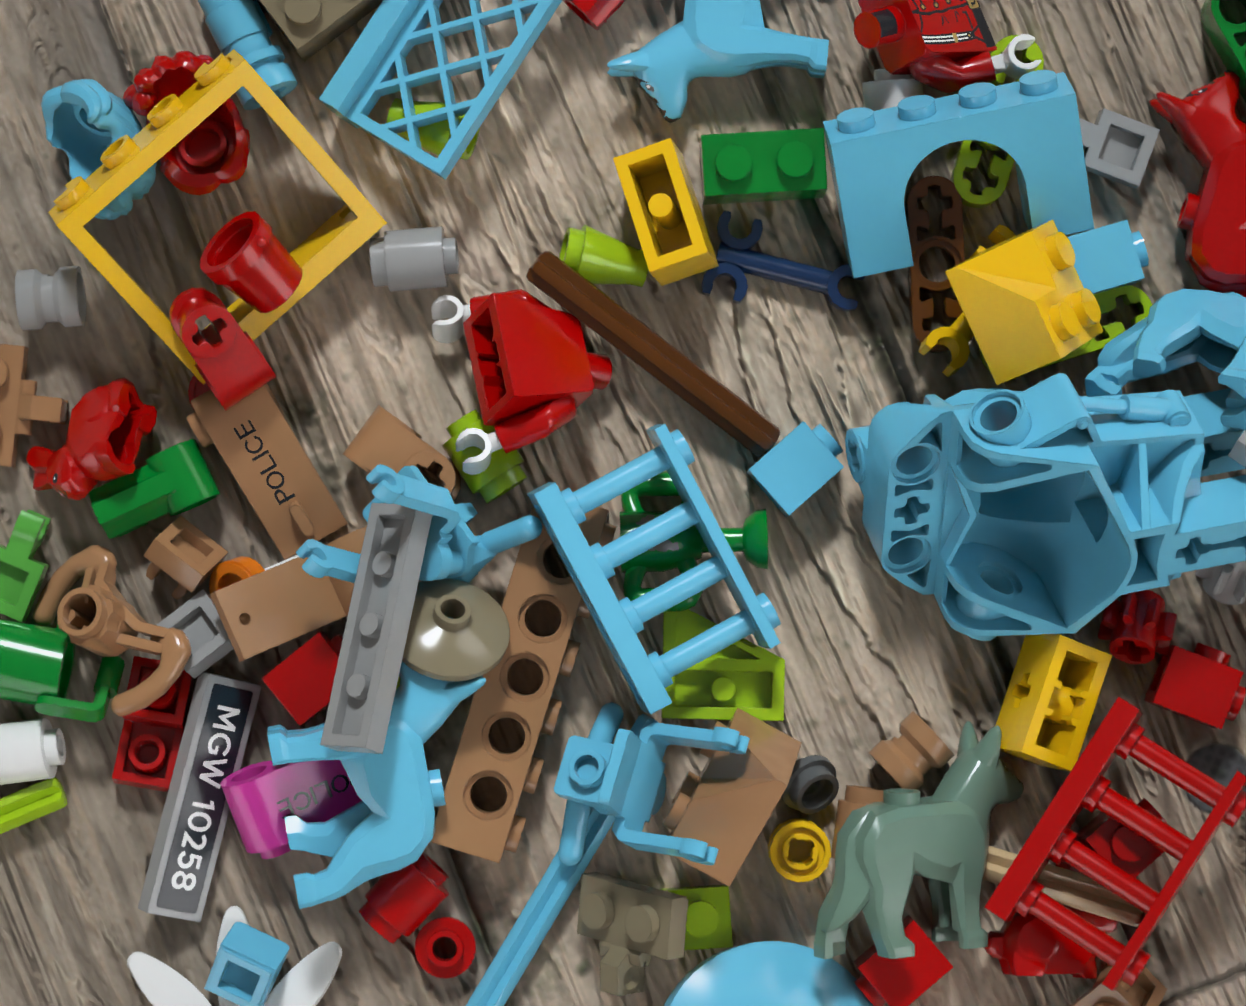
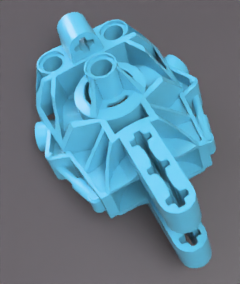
[845,373,1246,641]

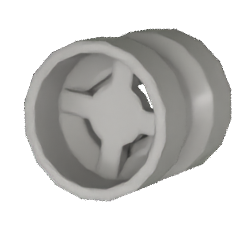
[15,266,86,331]

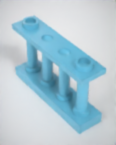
[527,424,781,715]

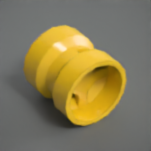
[767,817,831,883]

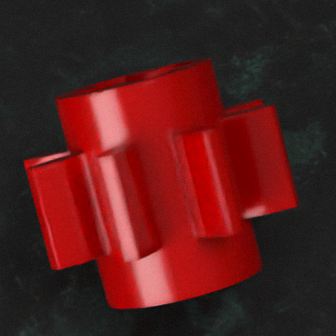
[1098,590,1177,664]

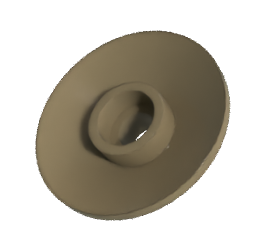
[402,578,510,681]

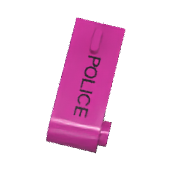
[220,760,362,859]

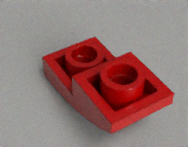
[112,656,194,792]

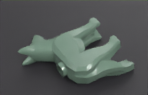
[814,721,1024,959]

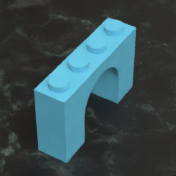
[823,70,1094,278]

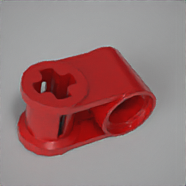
[169,288,277,411]

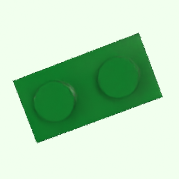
[699,128,827,205]

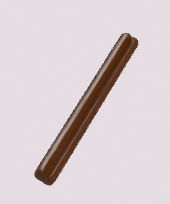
[526,251,781,457]

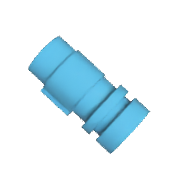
[198,0,298,110]

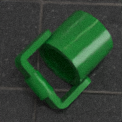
[0,620,125,722]

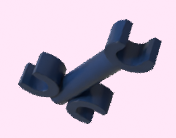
[701,210,865,312]

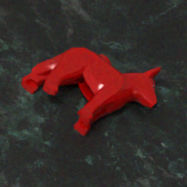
[1149,70,1246,297]

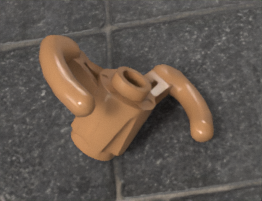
[32,545,191,716]

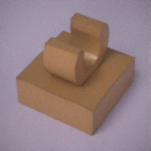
[144,515,228,600]

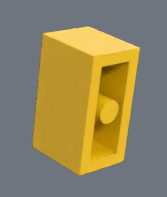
[613,138,719,286]

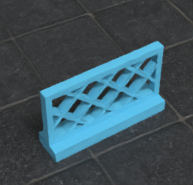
[319,0,562,180]

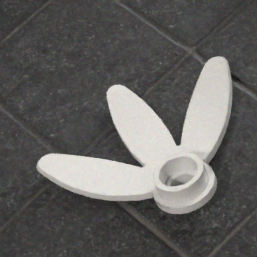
[127,906,342,1006]

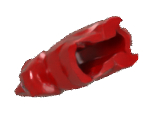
[26,377,157,500]
[983,861,1118,979]

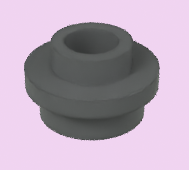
[781,755,839,814]

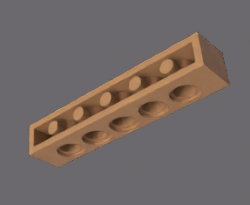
[430,506,617,863]

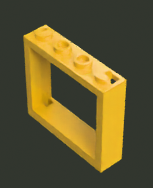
[48,49,387,385]

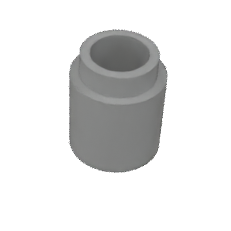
[369,226,459,292]

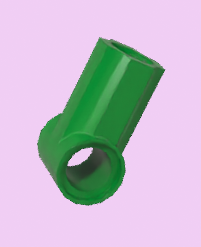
[88,439,220,540]

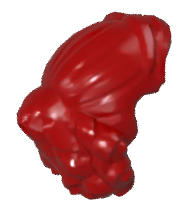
[123,51,250,196]

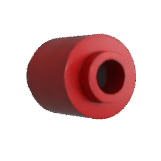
[359,852,449,944]

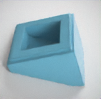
[204,922,289,1006]

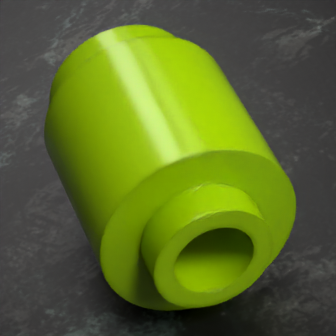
[442,409,528,504]

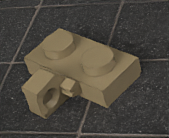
[577,872,688,996]

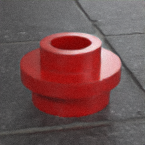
[415,916,476,979]

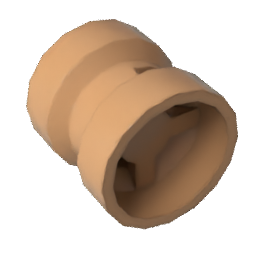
[868,711,955,790]

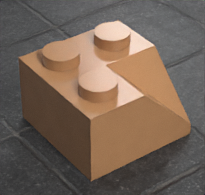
[662,708,802,887]

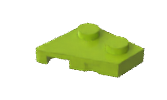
[661,609,785,721]

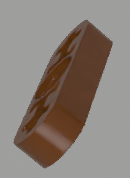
[905,176,965,354]

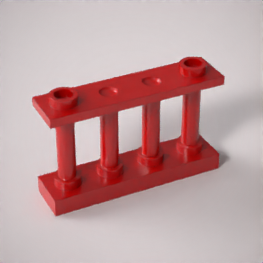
[984,696,1246,991]

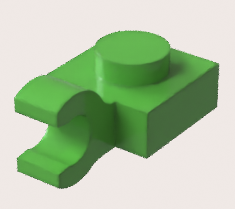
[0,509,51,622]

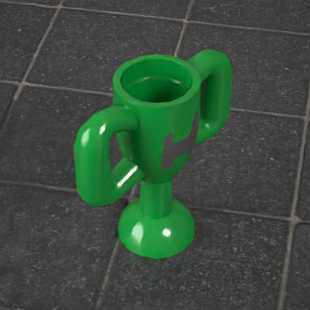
[620,472,768,612]

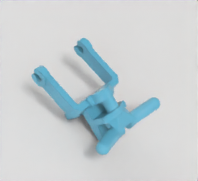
[296,464,543,619]
[554,702,750,866]

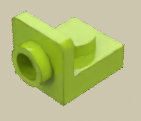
[660,884,733,950]

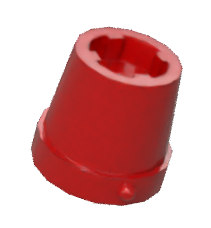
[200,211,302,313]

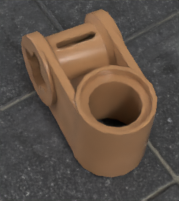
[343,405,461,502]

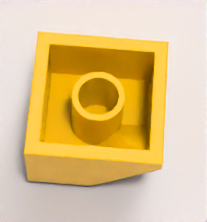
[945,220,1104,385]

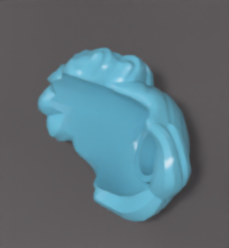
[41,79,157,220]

